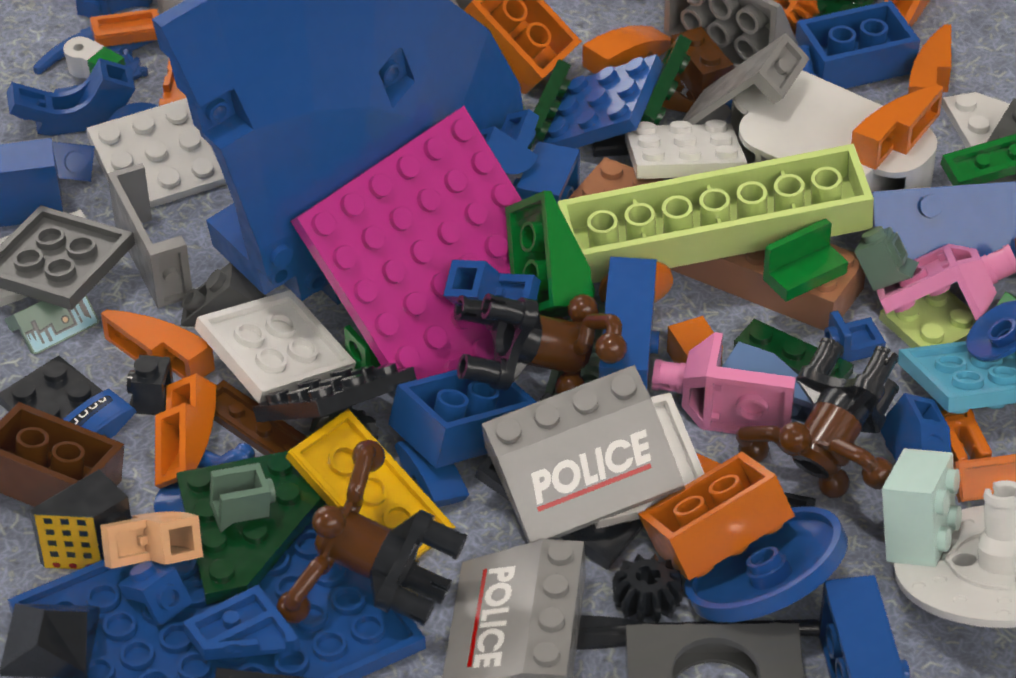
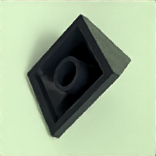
[0,604,100,678]

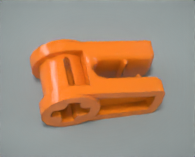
[941,409,992,462]

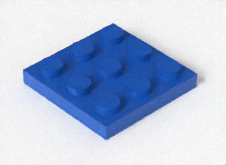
[543,54,664,148]

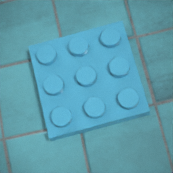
[898,341,1016,414]

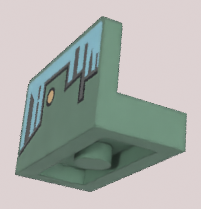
[4,295,99,355]

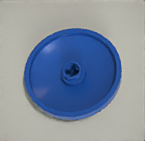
[685,507,848,623]

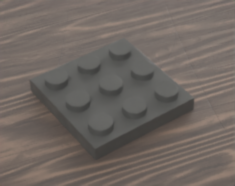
[0,205,135,310]

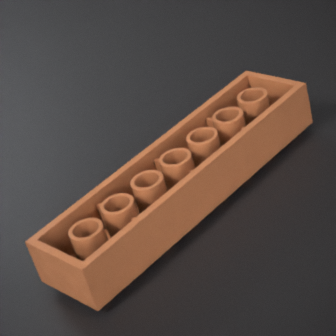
[568,157,865,331]

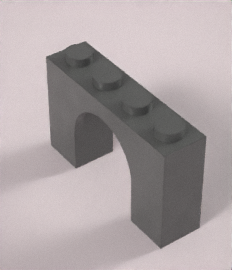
[625,622,804,678]

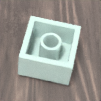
[882,448,962,567]

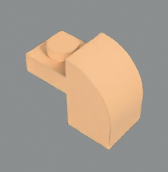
[100,511,203,569]

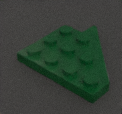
[176,451,326,605]

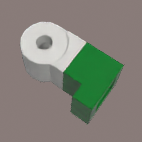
[63,37,126,79]

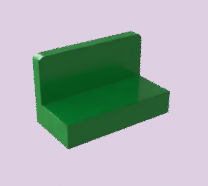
[763,219,848,302]

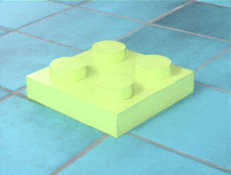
[879,290,976,348]

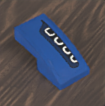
[63,388,137,438]

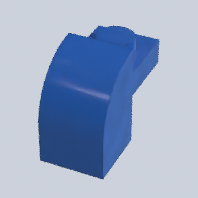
[479,109,540,176]
[443,260,541,305]

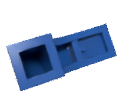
[6,58,136,136]

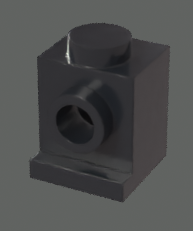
[127,355,174,415]

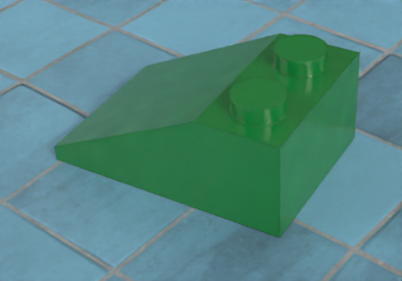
[505,191,595,317]

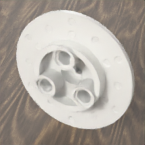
[894,481,1016,628]

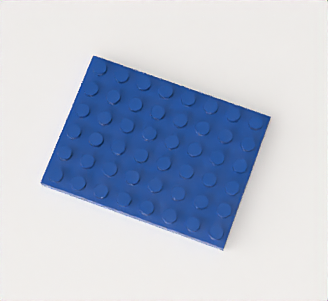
[8,503,426,678]

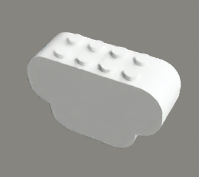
[731,70,937,191]

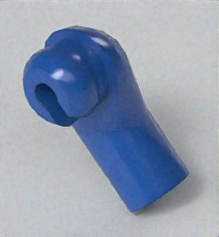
[197,443,255,468]

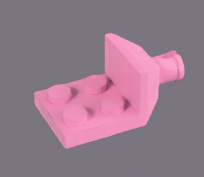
[876,244,1016,321]
[651,332,796,434]

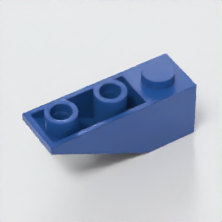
[880,393,956,504]

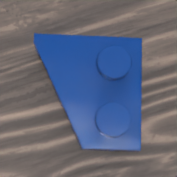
[183,585,300,661]

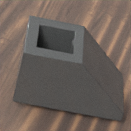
[181,263,266,327]

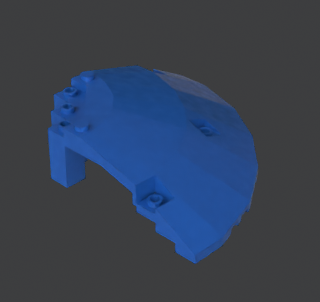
[152,0,523,305]

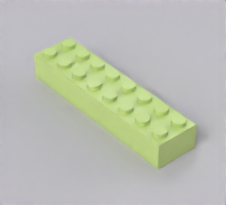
[558,144,874,283]

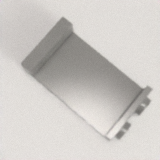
[682,33,810,124]
[107,163,192,308]

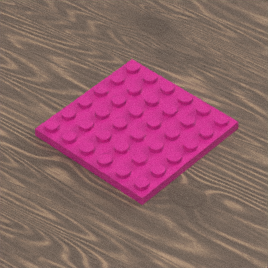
[291,106,522,380]

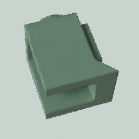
[854,226,919,291]
[210,463,276,533]

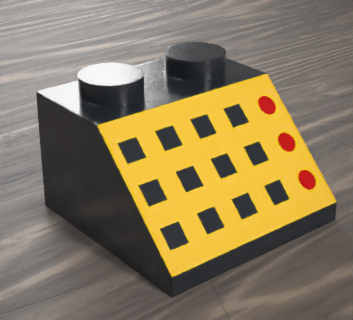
[29,469,131,569]

